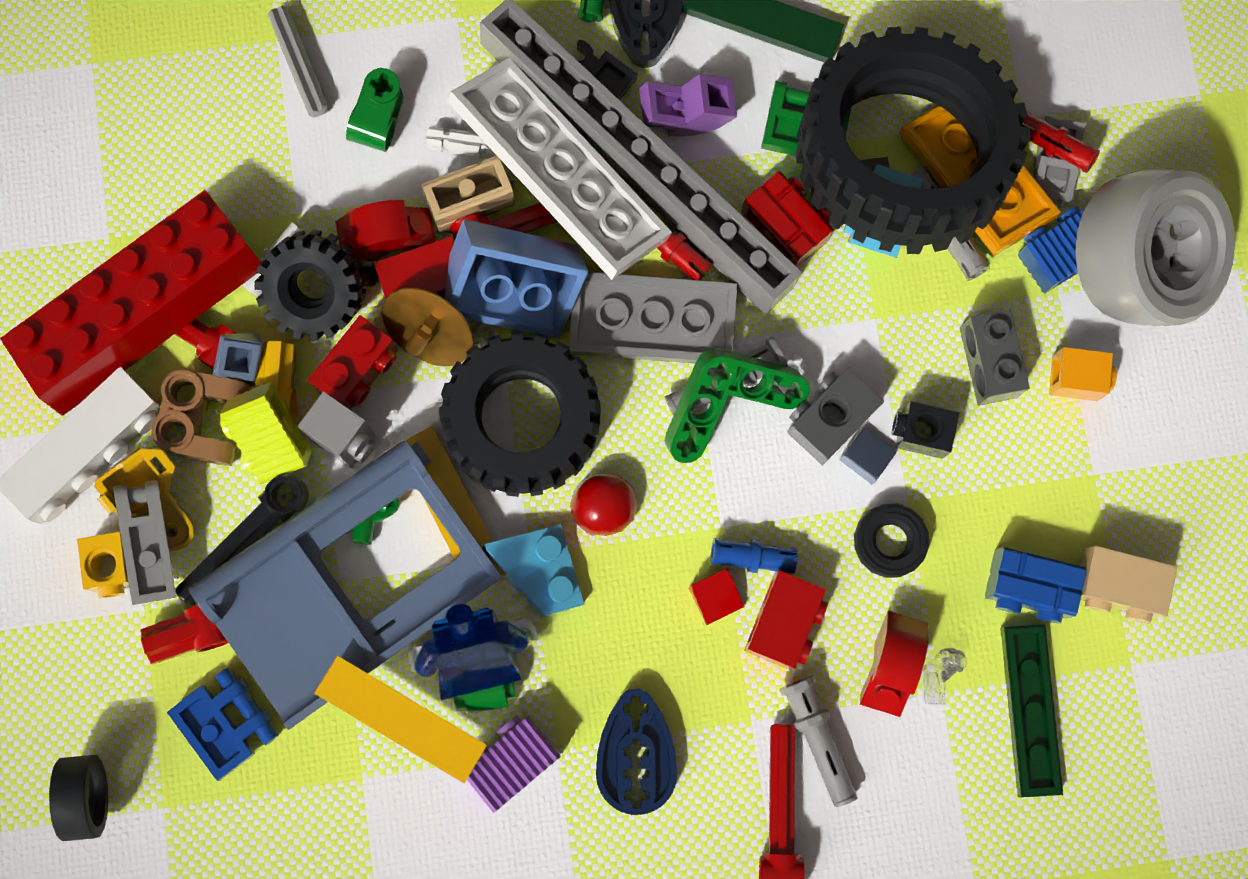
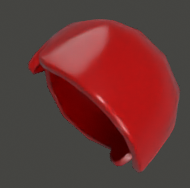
[570,473,638,536]

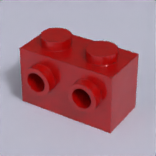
[308,315,398,410]

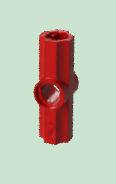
[140,605,228,664]

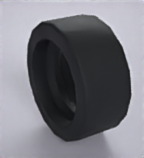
[49,755,108,841]

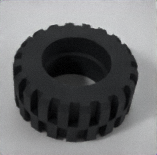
[439,331,601,497]

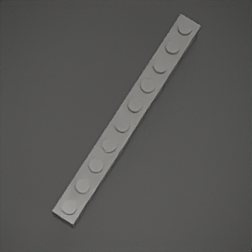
[480,0,802,315]

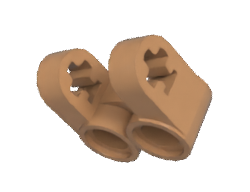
[151,370,250,466]

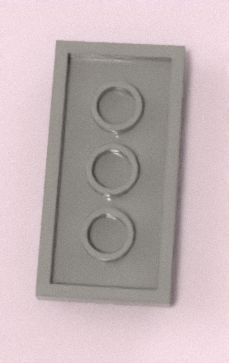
[569,272,737,366]

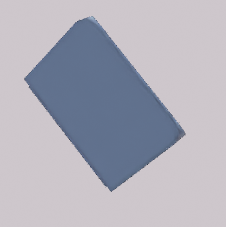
[213,333,263,381]
[839,427,897,485]

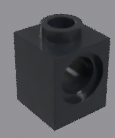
[891,401,960,459]

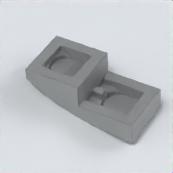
[1033,116,1086,203]

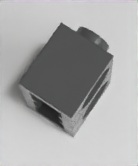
[960,309,1030,406]

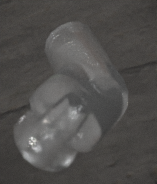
[923,647,967,705]

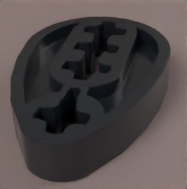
[609,0,683,68]

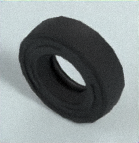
[854,503,929,578]

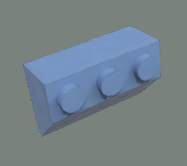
[444,219,588,338]

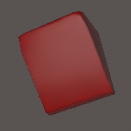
[688,568,744,626]

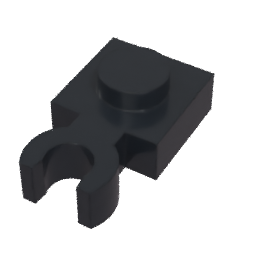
[577,39,637,100]

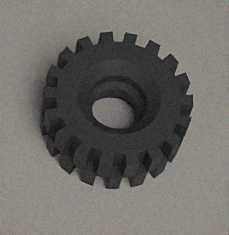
[254,230,367,341]

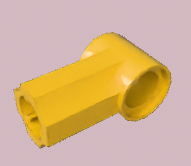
[250,341,297,421]

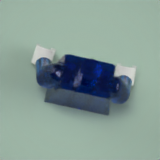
[408,604,539,701]

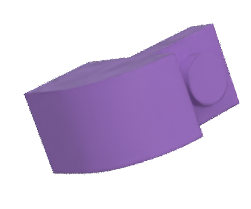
[639,74,737,137]

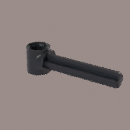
[175,476,309,606]

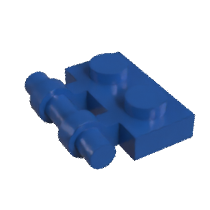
[167,667,279,781]

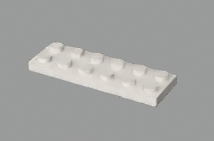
[447,58,672,280]

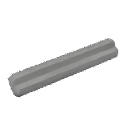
[268,6,329,118]

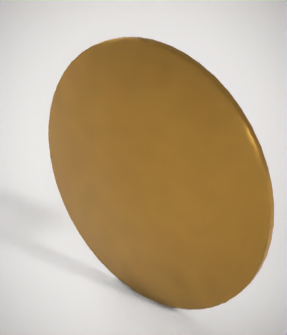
[382,288,474,366]

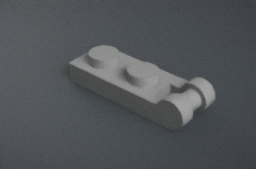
[113,479,177,605]

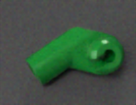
[351,497,400,545]

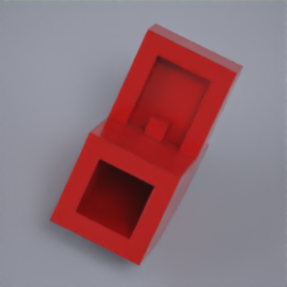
[335,200,436,261]
[860,610,928,717]

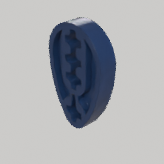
[596,689,677,815]

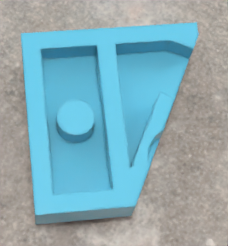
[482,524,584,618]

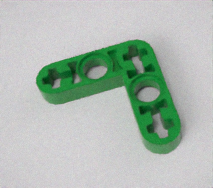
[665,348,810,463]

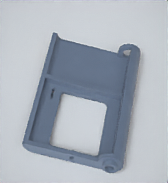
[188,440,502,730]

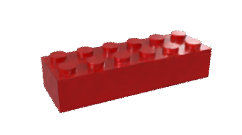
[0,190,261,416]

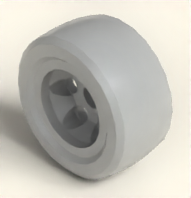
[1075,168,1235,326]

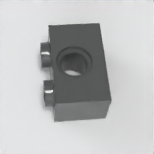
[787,367,884,466]

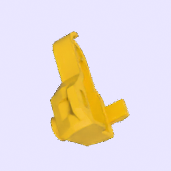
[94,447,194,551]

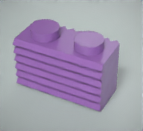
[467,715,561,813]

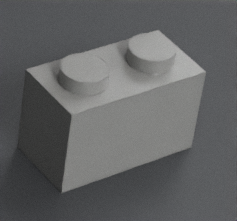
[298,392,376,468]

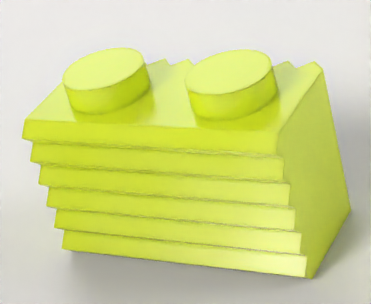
[220,381,312,484]

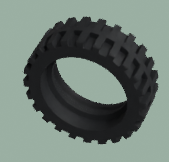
[795,26,1030,254]

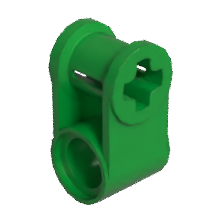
[346,68,404,152]

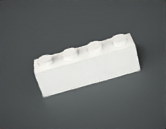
[0,367,161,525]

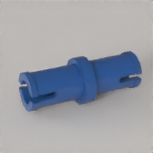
[710,538,798,574]

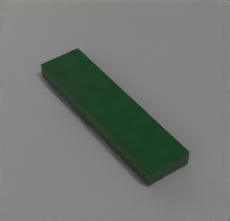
[682,0,844,63]
[1000,624,1063,798]

